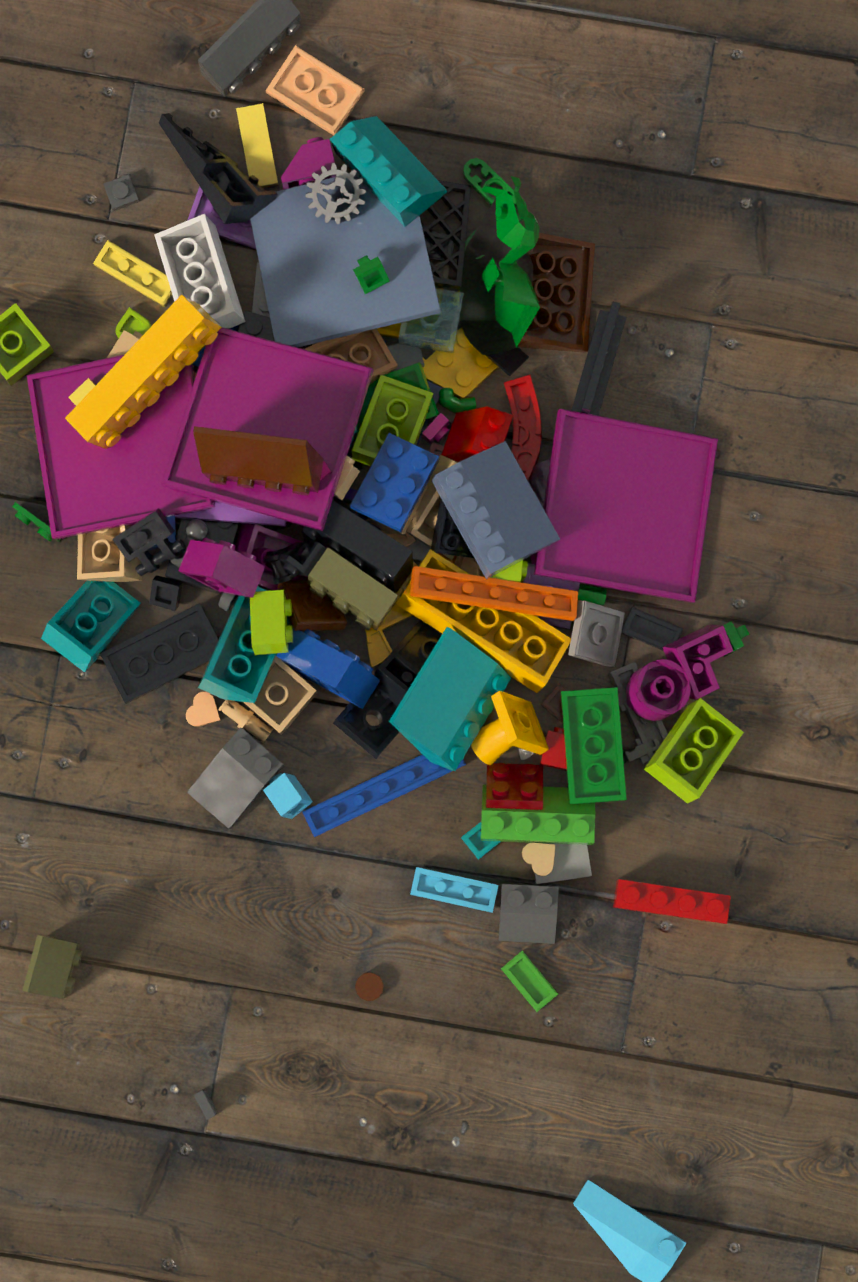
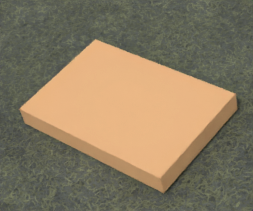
[266,45,365,136]

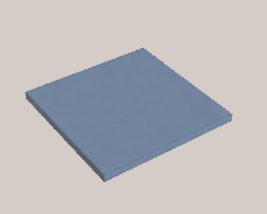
[250,175,441,348]

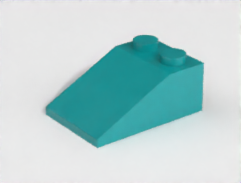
[41,580,141,672]

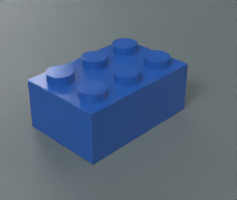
[276,629,380,709]

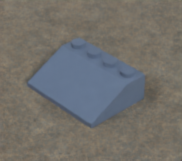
[432,441,560,579]

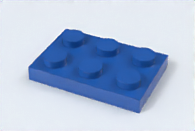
[350,433,440,532]

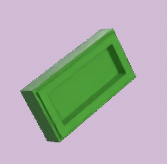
[501,951,558,1012]

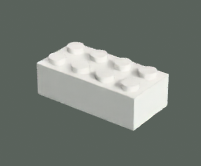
[154,214,245,329]

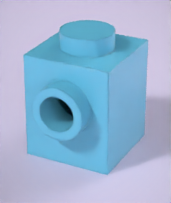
[263,773,313,819]

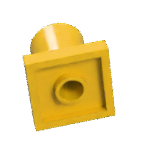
[471,691,549,765]

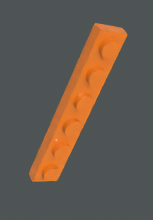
[410,566,578,621]

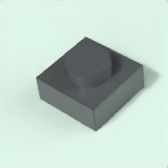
[103,174,139,211]

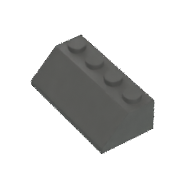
[198,0,301,97]

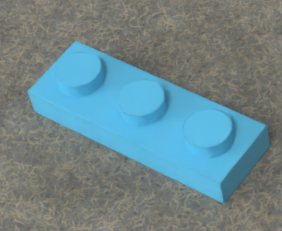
[410,867,499,913]

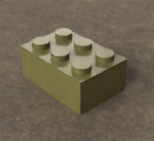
[307,548,398,630]

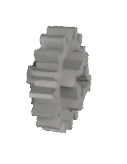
[305,163,366,224]

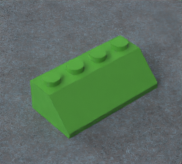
[481,784,595,845]

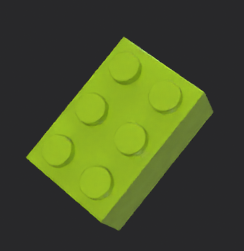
[644,698,744,804]

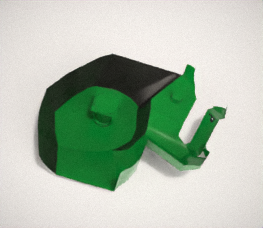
[459,176,540,355]

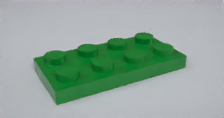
[561,687,627,805]

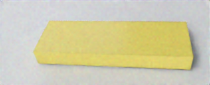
[236,103,278,188]
[93,240,172,307]

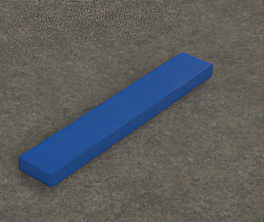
[302,754,466,838]

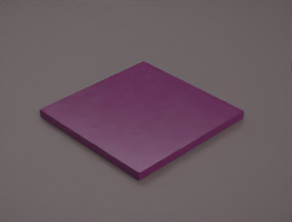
[161,327,374,531]
[27,355,215,539]
[534,409,718,603]

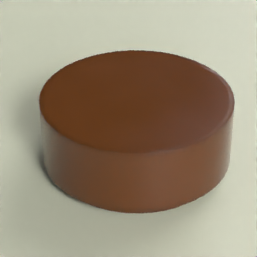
[355,973,384,1001]

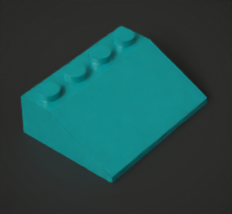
[389,627,511,771]

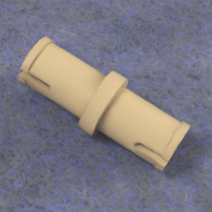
[218,700,273,743]

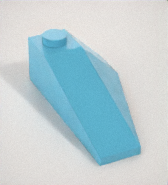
[573,1180,686,1282]

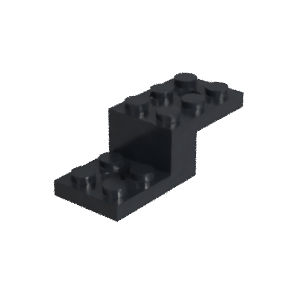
[333,620,442,759]

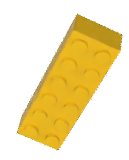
[65,295,222,449]
[395,549,571,693]

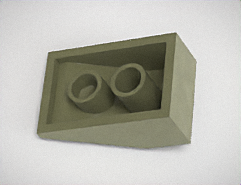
[22,935,83,999]

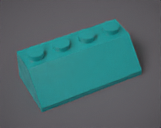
[330,116,447,227]
[198,586,290,703]

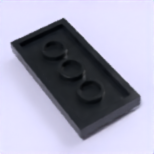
[100,603,219,704]

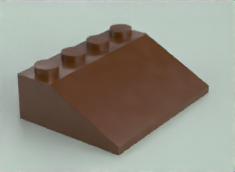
[517,233,595,353]
[193,426,324,495]

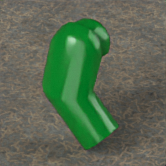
[438,388,476,413]

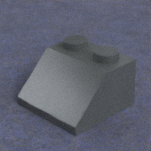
[498,884,559,944]

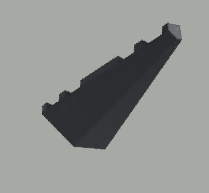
[159,113,277,224]

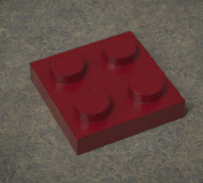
[486,763,543,810]

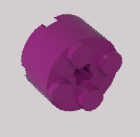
[626,659,691,721]

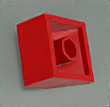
[441,406,513,463]

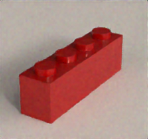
[613,879,731,924]

